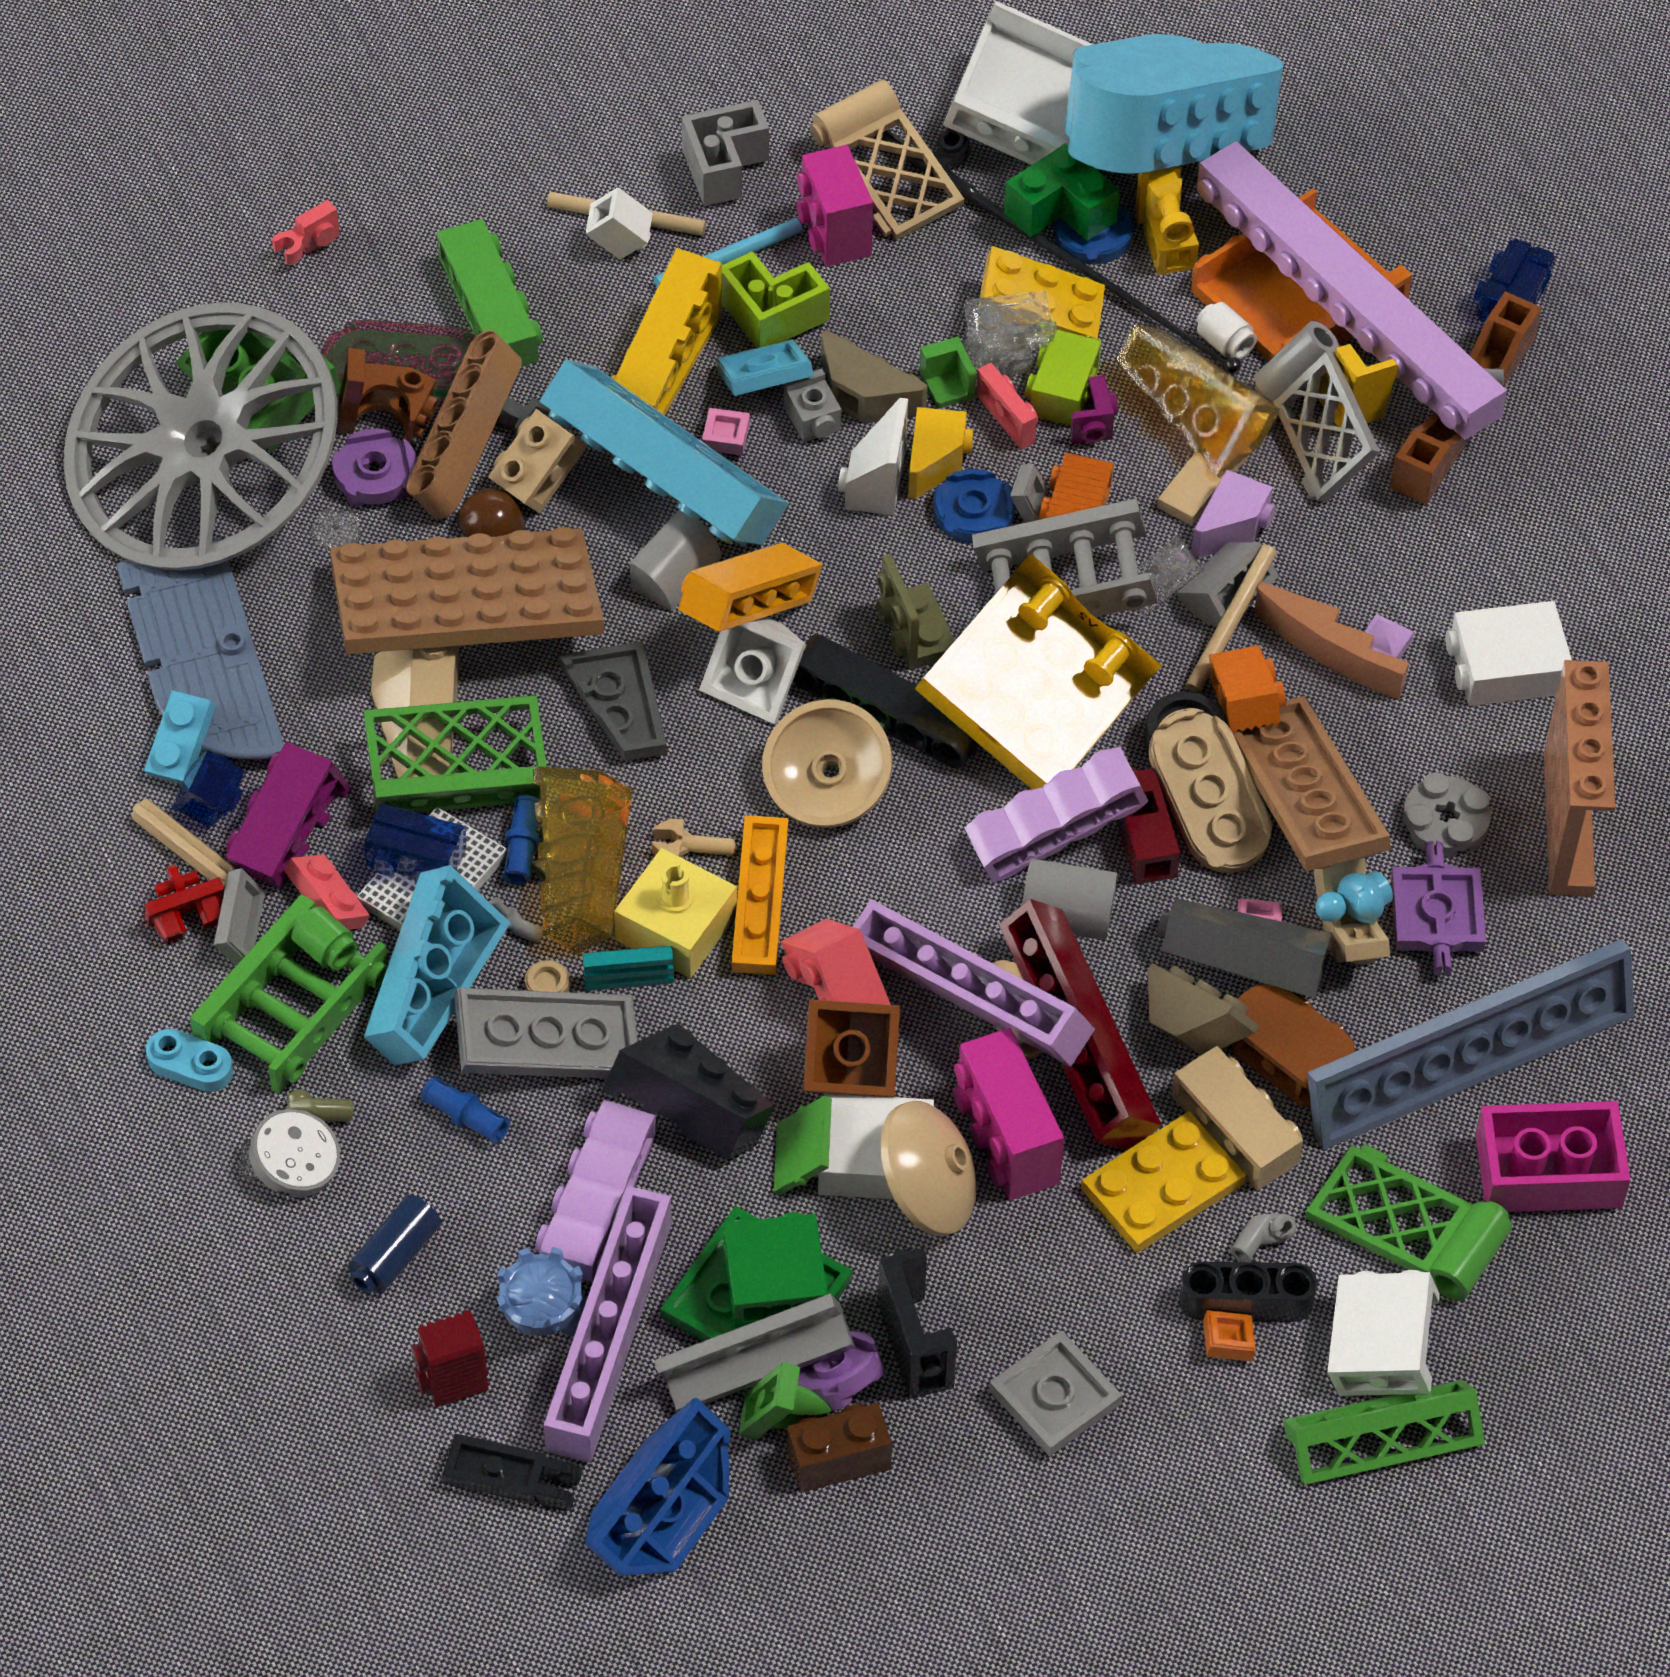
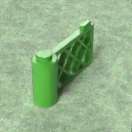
[1306,1144,1512,1301]

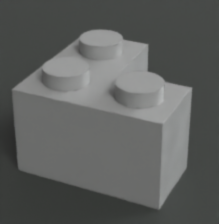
[681,100,769,206]

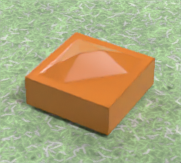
[1203,1310,1256,1362]

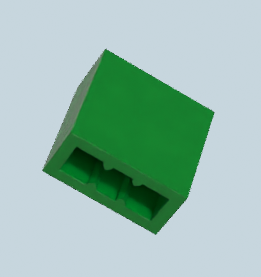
[723,1212,828,1328]

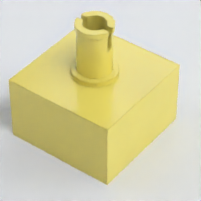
[614,848,737,979]

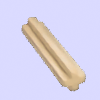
[131,799,235,887]

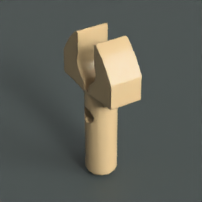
[652,818,736,857]

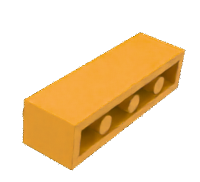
[678,542,823,632]

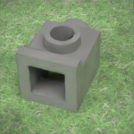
[784,369,841,442]

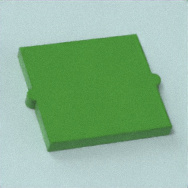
[774,1095,832,1195]

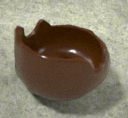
[458,488,526,537]

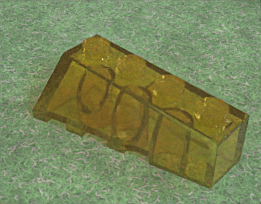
[1116,324,1280,478]
[533,766,633,954]

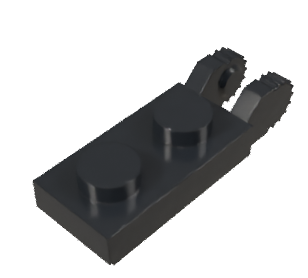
[442,1434,583,1511]

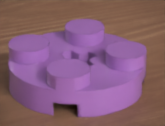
[332,429,416,506]
[798,1331,885,1411]

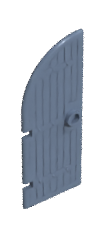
[116,538,284,759]

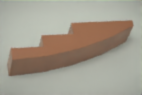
[1254,581,1409,700]

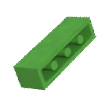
[437,219,543,367]

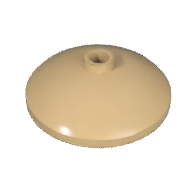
[762,699,893,828]
[881,1101,977,1236]

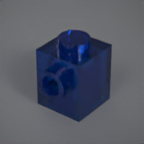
[172,750,245,828]

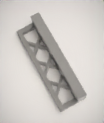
[654,1294,855,1412]

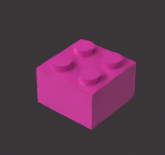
[796,144,873,267]

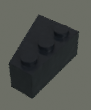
[603,1023,774,1160]

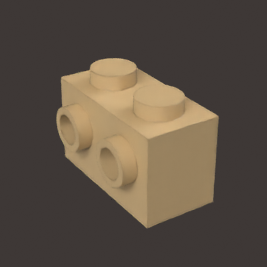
[488,409,588,513]

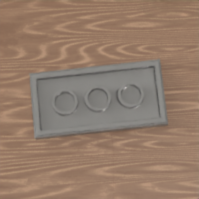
[454,988,638,1078]

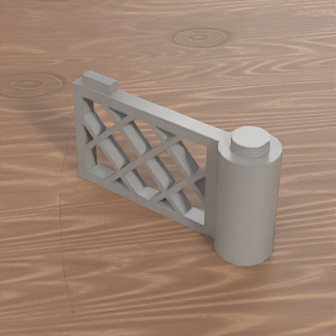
[1254,321,1380,502]

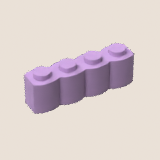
[965,747,1148,882]
[535,1100,656,1282]

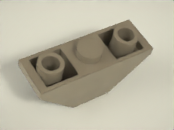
[821,329,928,424]
[1148,963,1260,1055]

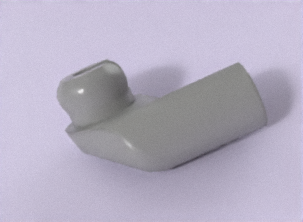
[1230,1213,1296,1262]

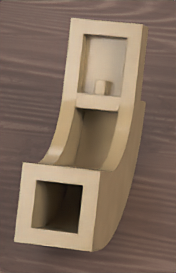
[1314,858,1390,965]

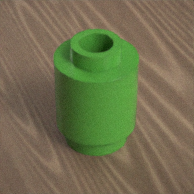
[291,906,358,971]

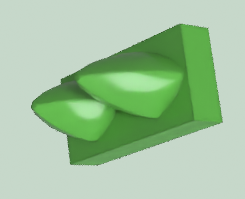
[739,1362,831,1440]

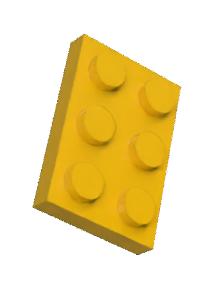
[977,246,1105,339]
[1081,1111,1246,1253]

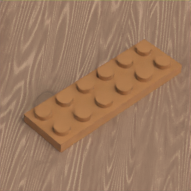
[1232,696,1391,872]

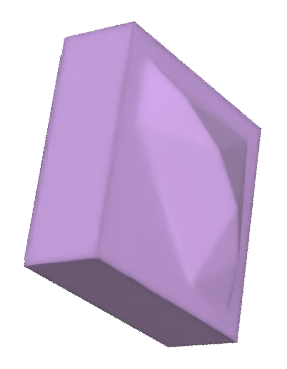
[1364,614,1414,659]

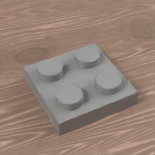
[989,1330,1122,1457]

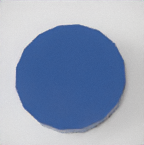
[1053,203,1133,264]
[932,469,1015,543]

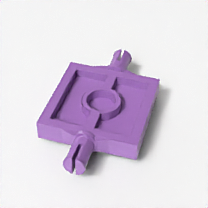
[1391,840,1486,976]

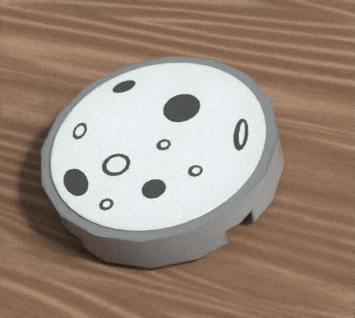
[249,1108,340,1198]

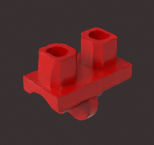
[144,864,225,944]

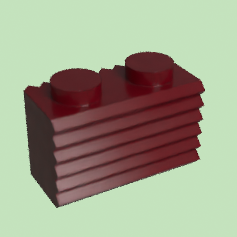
[411,1309,489,1407]

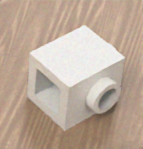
[586,188,653,260]

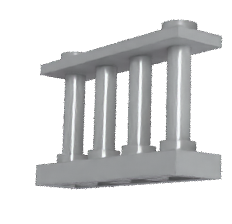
[972,498,1158,617]

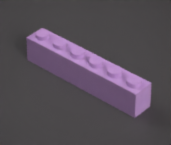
[853,899,1095,1067]
[544,1185,672,1463]

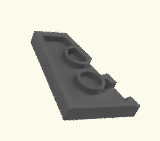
[559,641,667,761]

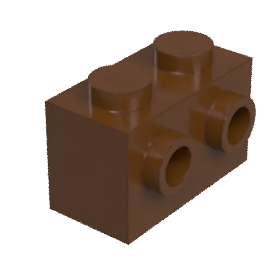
[787,1403,892,1493]

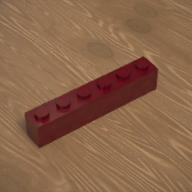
[999,899,1162,1150]

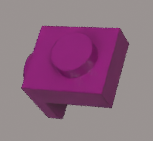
[1070,375,1118,444]

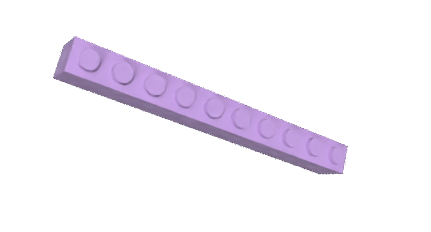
[1197,141,1507,440]

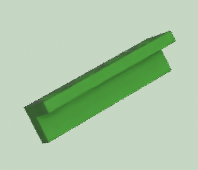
[1283,1380,1485,1485]

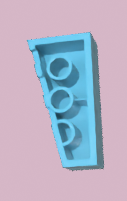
[364,865,510,1066]

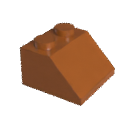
[803,1000,900,1097]

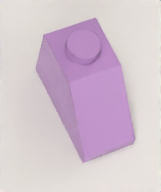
[1191,470,1276,558]

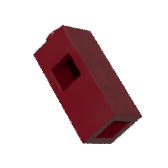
[1116,768,1180,885]

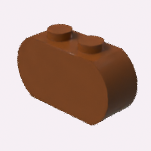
[1230,984,1355,1108]

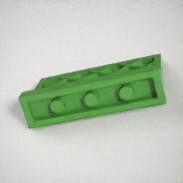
[364,695,551,816]

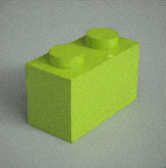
[1025,329,1102,426]

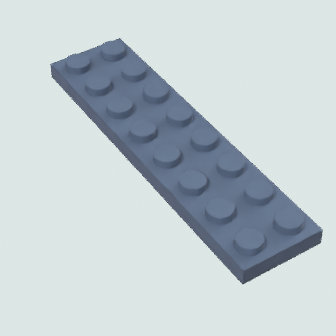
[1307,939,1634,1150]

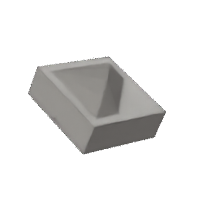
[1010,464,1049,523]

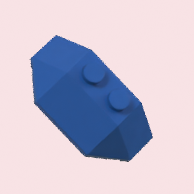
[585,1398,730,1576]

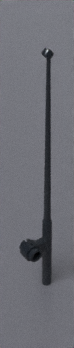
[873,129,1241,373]

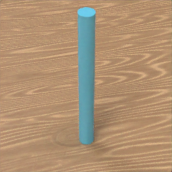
[653,218,803,288]

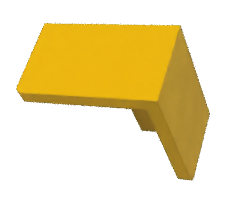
[1318,344,1398,427]

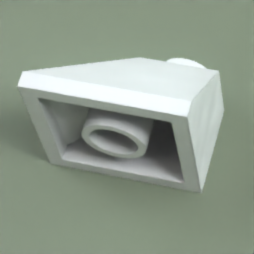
[838,398,908,516]
[699,617,806,724]

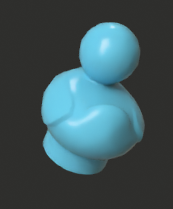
[1315,871,1393,925]

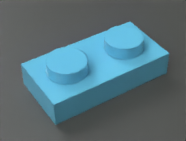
[144,690,216,786]

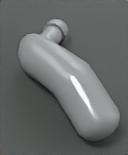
[491,897,543,942]

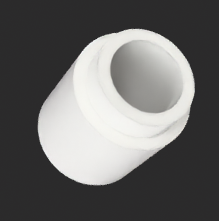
[1197,302,1257,360]

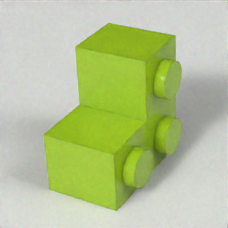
[722,251,830,348]

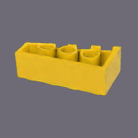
[611,248,722,415]

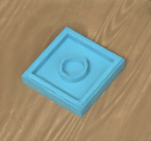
[716,339,814,396]

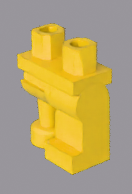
[1135,165,1199,275]

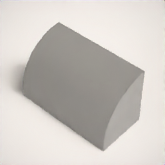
[630,510,721,612]
[1175,542,1279,626]
[1022,858,1117,940]

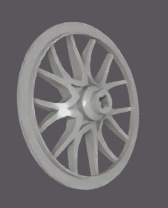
[64,302,338,570]

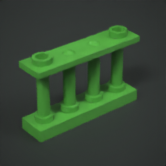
[190,894,388,1094]

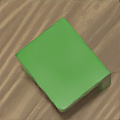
[919,336,977,408]

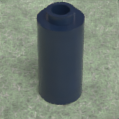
[348,1195,442,1294]

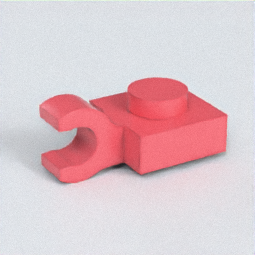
[272,200,340,265]

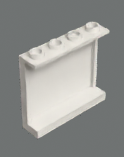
[943,1,1099,170]

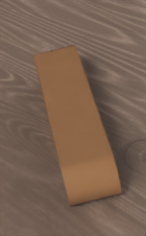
[406,330,522,519]

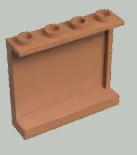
[1543,660,1615,897]

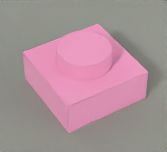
[702,408,750,456]

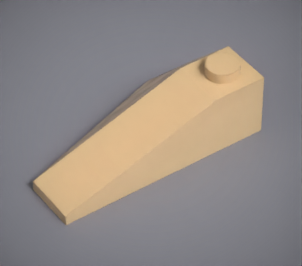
[371,646,460,778]

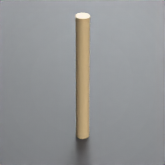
[547,191,706,236]
[1185,544,1277,693]

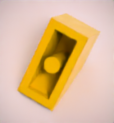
[908,407,974,499]

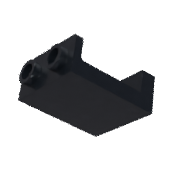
[878,1248,957,1399]

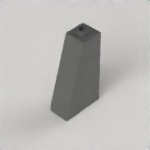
[1157,898,1332,998]

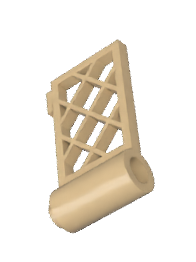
[810,79,964,241]

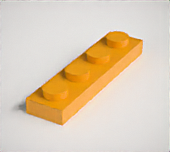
[732,815,788,975]

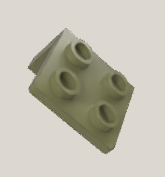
[876,554,955,670]

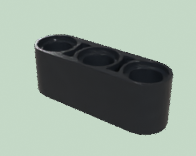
[1179,1261,1317,1322]

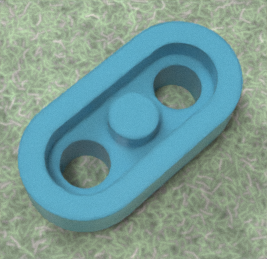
[146,1029,233,1092]

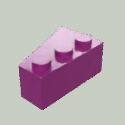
[226,741,351,890]

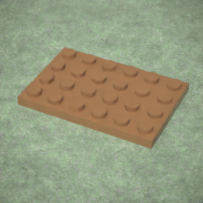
[330,527,604,655]

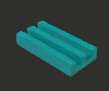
[583,946,674,991]

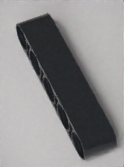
[793,635,979,769]

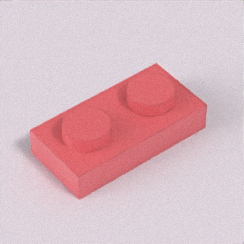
[976,362,1038,450]
[284,854,370,930]

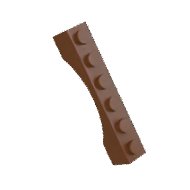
[1390,291,1542,505]

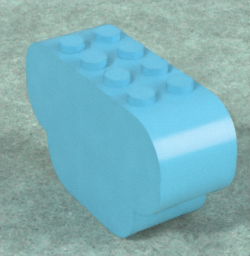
[1064,34,1283,173]

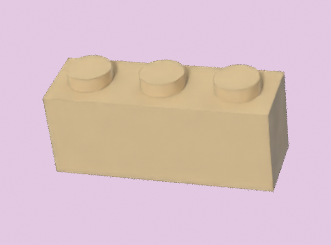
[1171,1046,1303,1191]

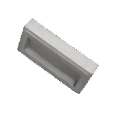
[214,868,265,966]

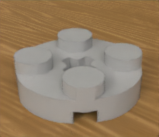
[1402,772,1491,857]

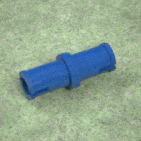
[502,795,542,885]
[421,1076,511,1144]

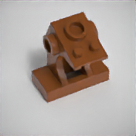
[337,348,438,443]

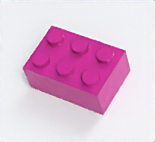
[953,1027,1064,1201]
[1475,1101,1631,1212]

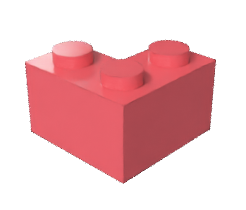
[781,918,891,1005]

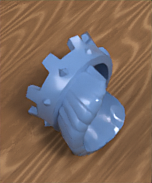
[496,1247,587,1337]

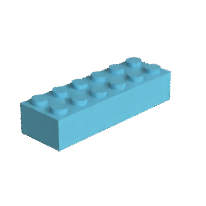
[539,359,789,546]

